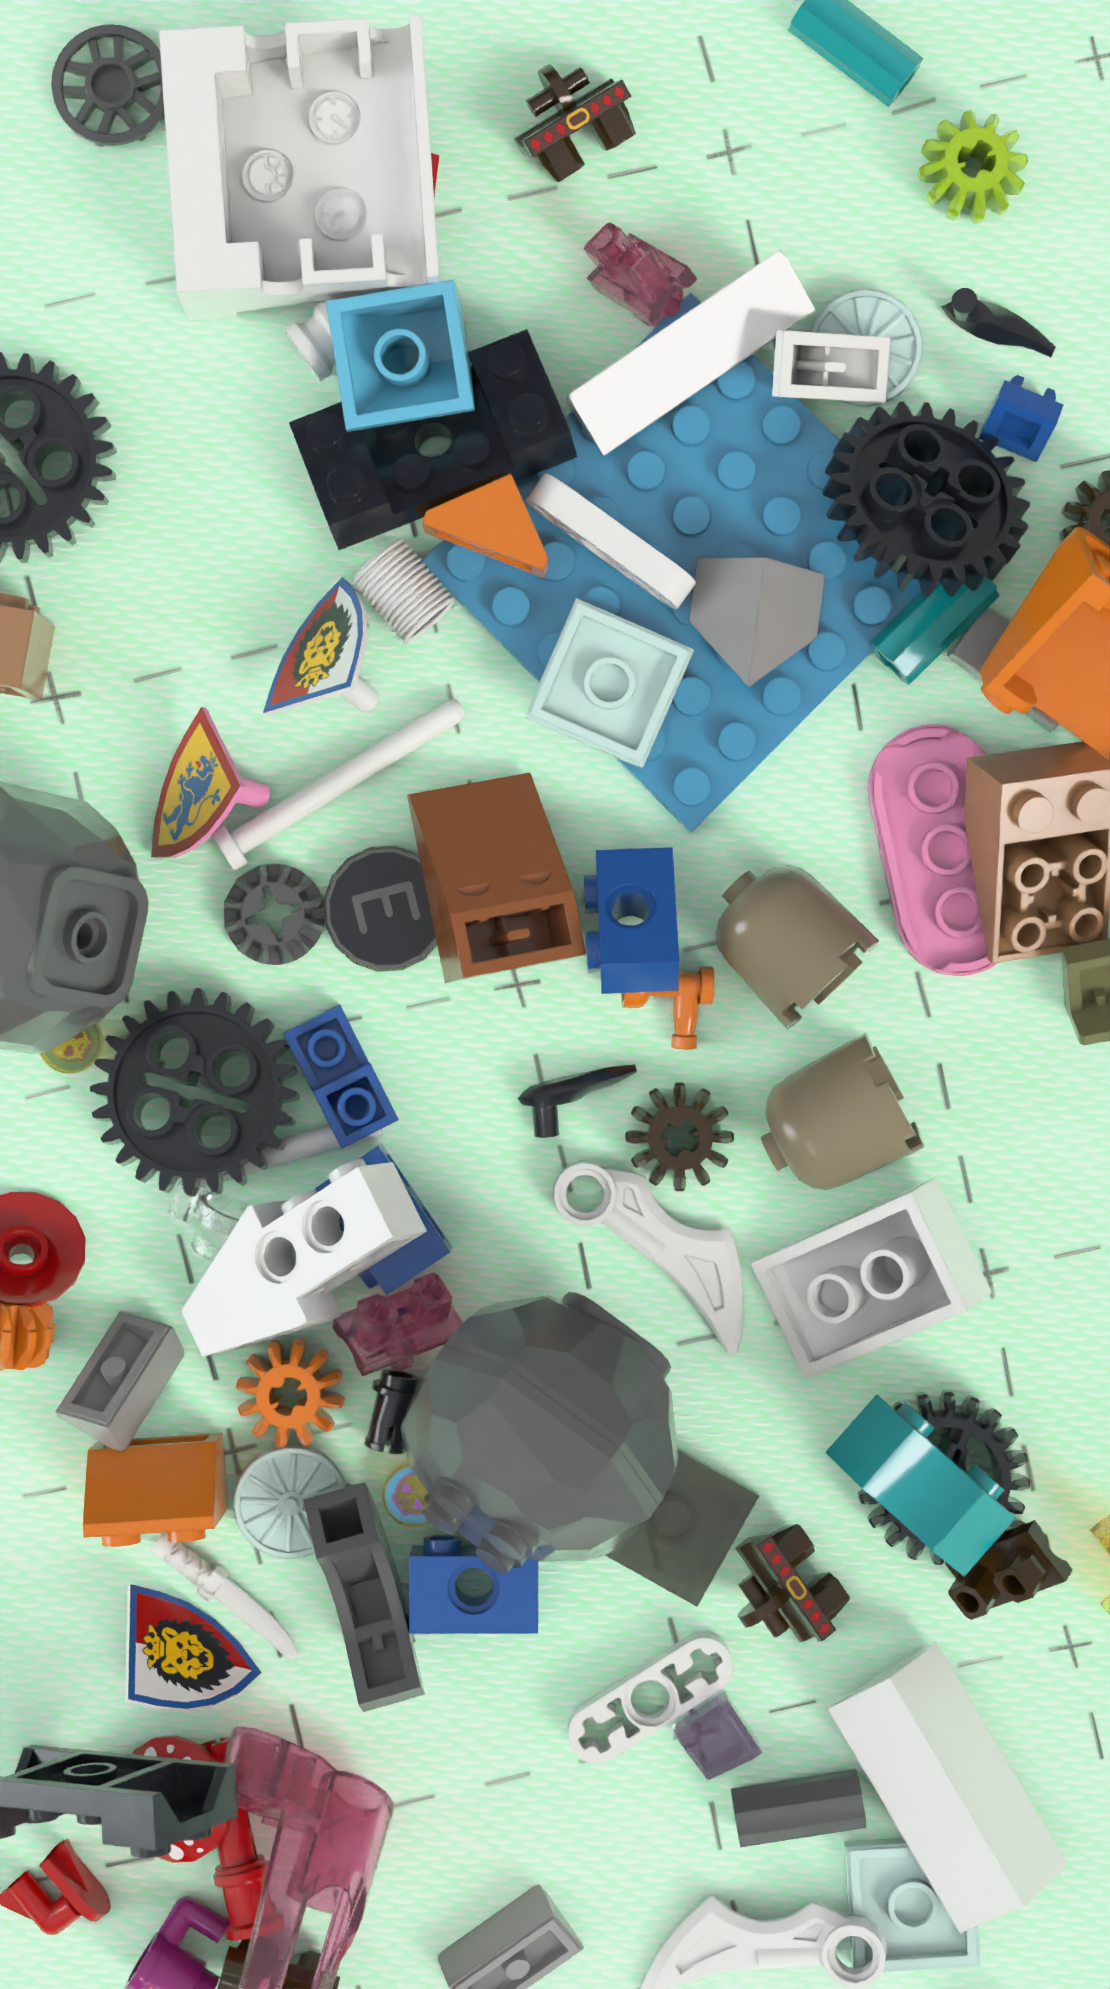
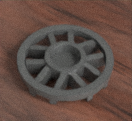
[51,24,165,147]

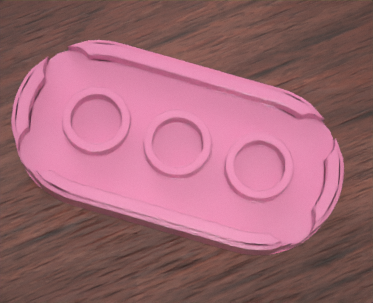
[867,724,997,976]

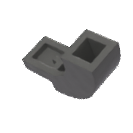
[304,1482,425,1712]

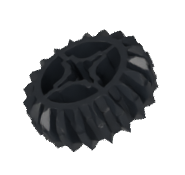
[858,1390,1030,1565]

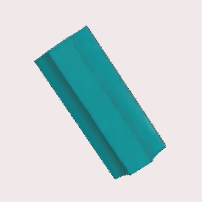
[788,0,924,108]
[869,577,1000,685]

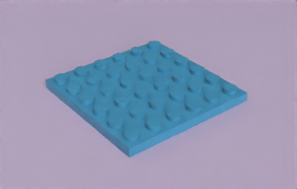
[421,292,921,833]

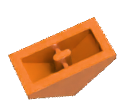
[422,474,549,579]

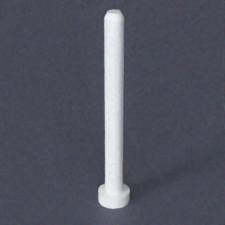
[212,699,466,871]

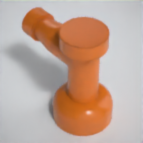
[621,966,714,1050]

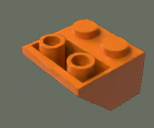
[82,1432,228,1547]

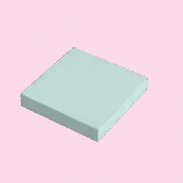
[525,598,694,769]
[844,1838,981,1973]

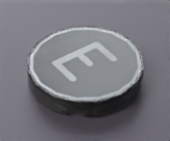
[323,846,437,972]

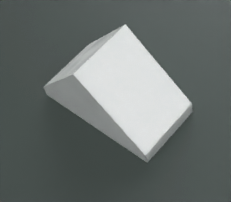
[772,330,890,403]

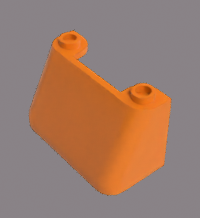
[980,526,1110,760]

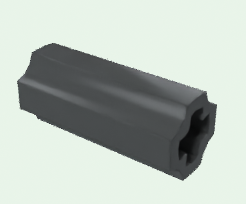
[731,1769,867,1848]

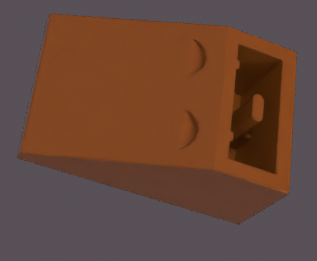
[407,773,586,984]

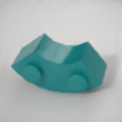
[825,1394,1016,1576]

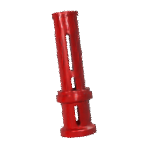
[200,1737,283,1941]

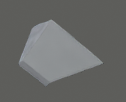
[689,557,825,687]

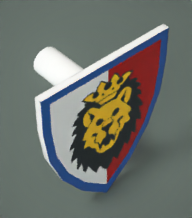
[263,577,379,716]
[123,1584,262,1712]

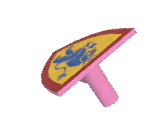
[151,706,270,859]

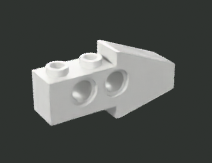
[181,1159,427,1357]

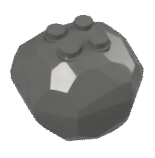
[0,781,149,1054]
[400,1292,678,1574]

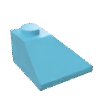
[326,279,475,432]

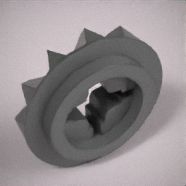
[224,864,325,965]

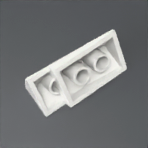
[827,1641,1069,1933]

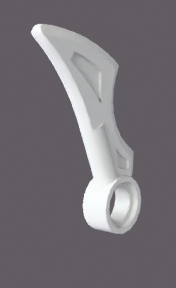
[552,1161,743,1355]
[640,1894,888,1989]

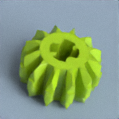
[917,110,1028,224]

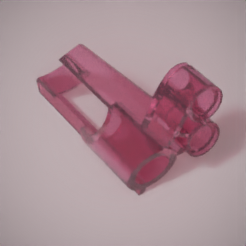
[222,1726,395,1989]

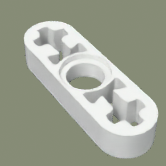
[526,473,696,610]
[568,1632,733,1764]

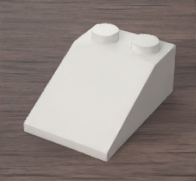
[751,1177,992,1379]

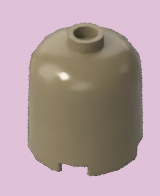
[715,865,879,1030]
[761,1032,925,1190]

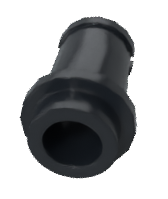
[364,1369,419,1454]

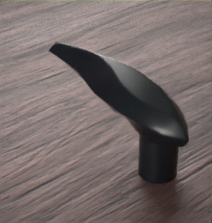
[940,288,1056,358]
[517,1064,637,1138]

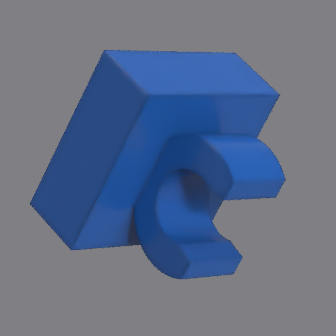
[978,375,1064,462]

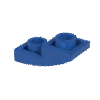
[282,1004,399,1149]

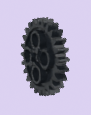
[0,352,117,563]
[822,401,1030,597]
[90,988,300,1197]

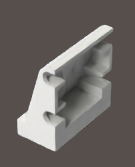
[159,15,439,321]

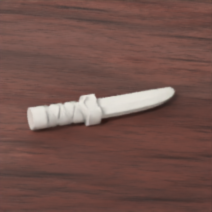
[149,1532,297,1660]

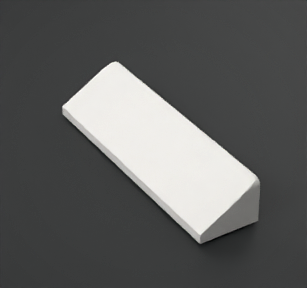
[567,249,815,457]

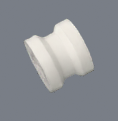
[283,301,336,382]

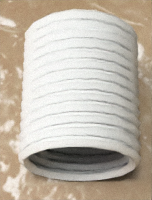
[352,539,455,644]

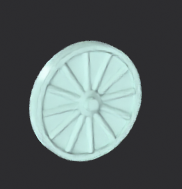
[810,289,923,407]
[233,1444,346,1559]

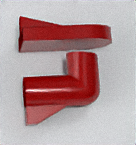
[0,1839,111,1936]

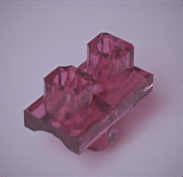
[583,222,698,327]
[332,1272,463,1376]

